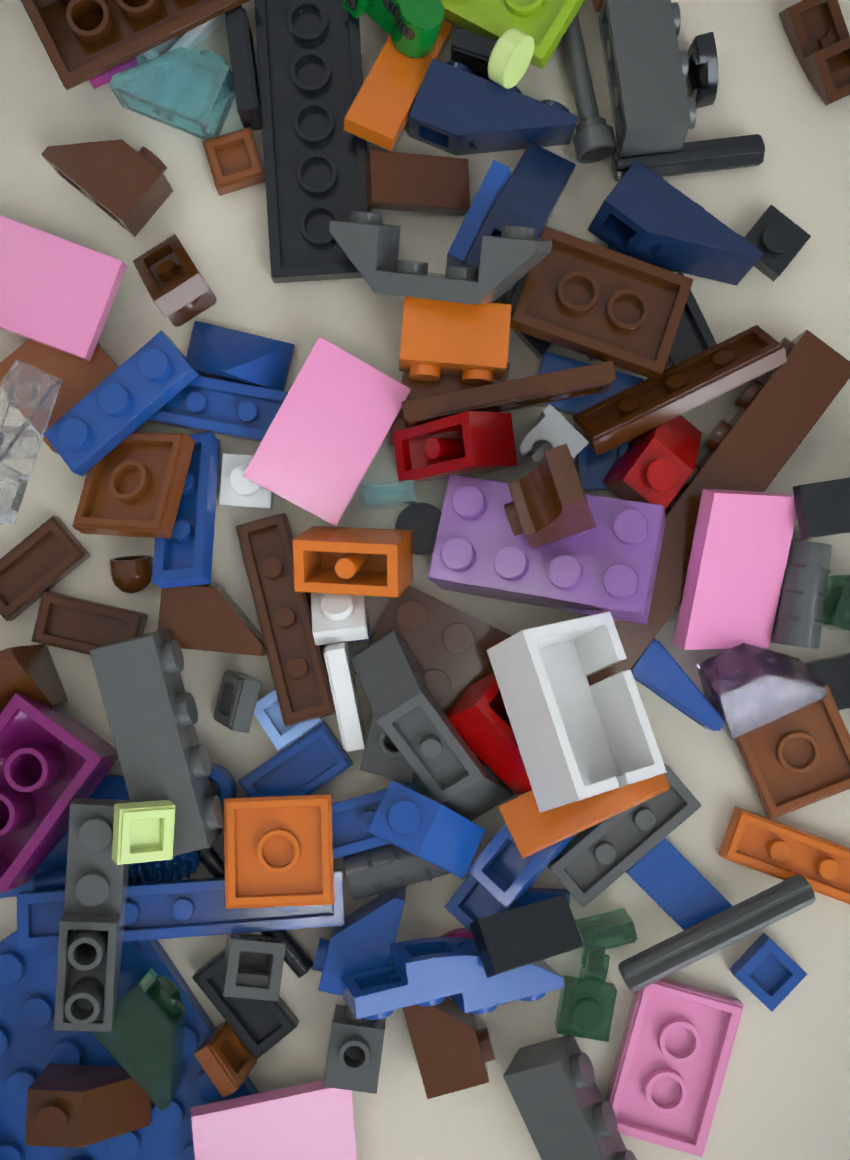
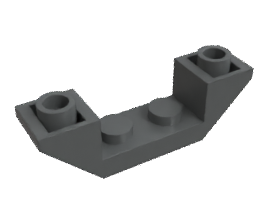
[329,211,552,305]
[350,628,514,821]

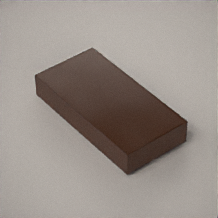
[365,150,470,216]
[0,516,91,621]
[31,591,148,655]

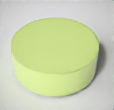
[487,28,535,89]

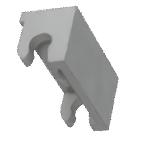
[514,404,589,467]

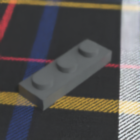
[548,763,702,908]

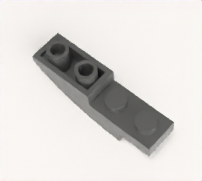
[54,798,130,1032]

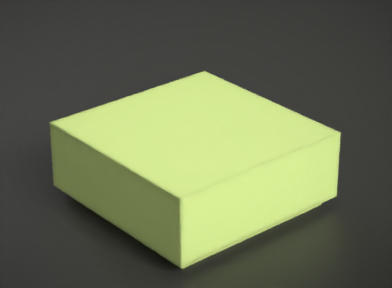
[112,800,175,865]

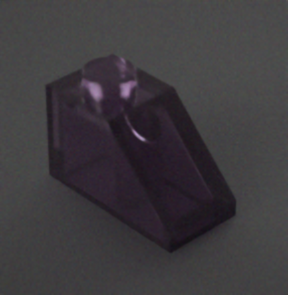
[696,643,827,740]

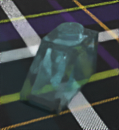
[109,47,235,140]

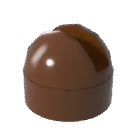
[109,555,153,594]

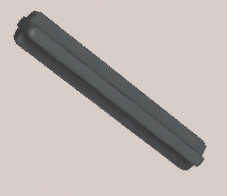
[618,875,816,992]

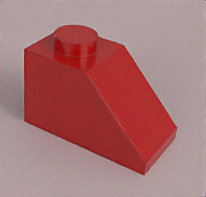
[393,411,518,484]
[602,415,702,510]

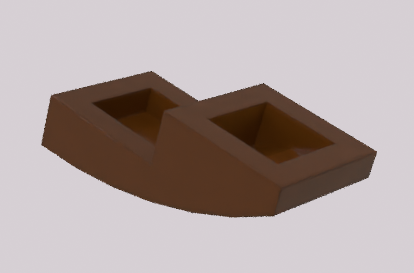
[779,0,850,106]

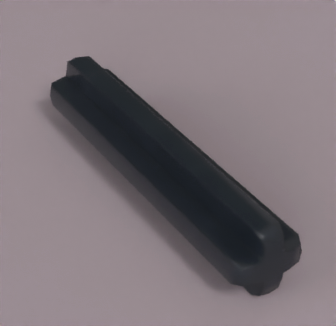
[611,134,765,182]

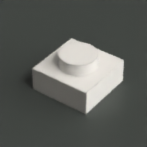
[219,453,274,510]
[311,593,368,646]

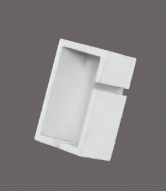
[487,611,667,813]

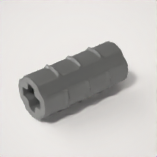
[771,540,832,649]
[343,844,451,900]

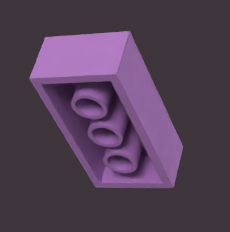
[428,474,666,625]

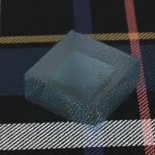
[361,480,416,511]

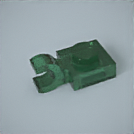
[555,942,617,1042]

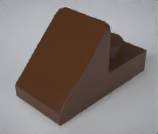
[133,234,216,327]

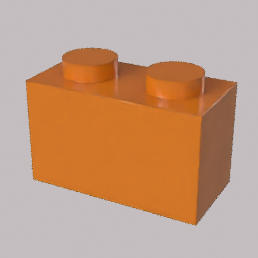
[399,296,512,386]
[292,526,413,598]

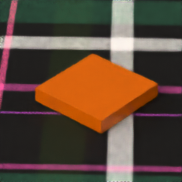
[224,794,335,909]

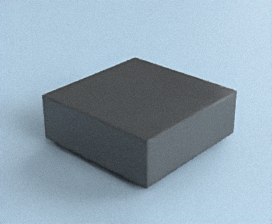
[213,670,261,733]

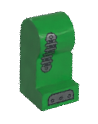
[341,0,445,58]

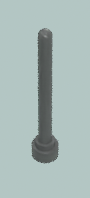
[562,14,617,163]

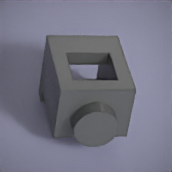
[222,933,286,1001]

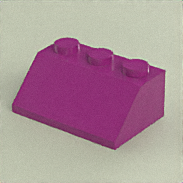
[0,693,118,894]

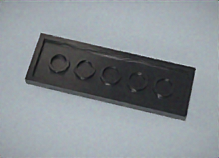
[254,0,371,283]

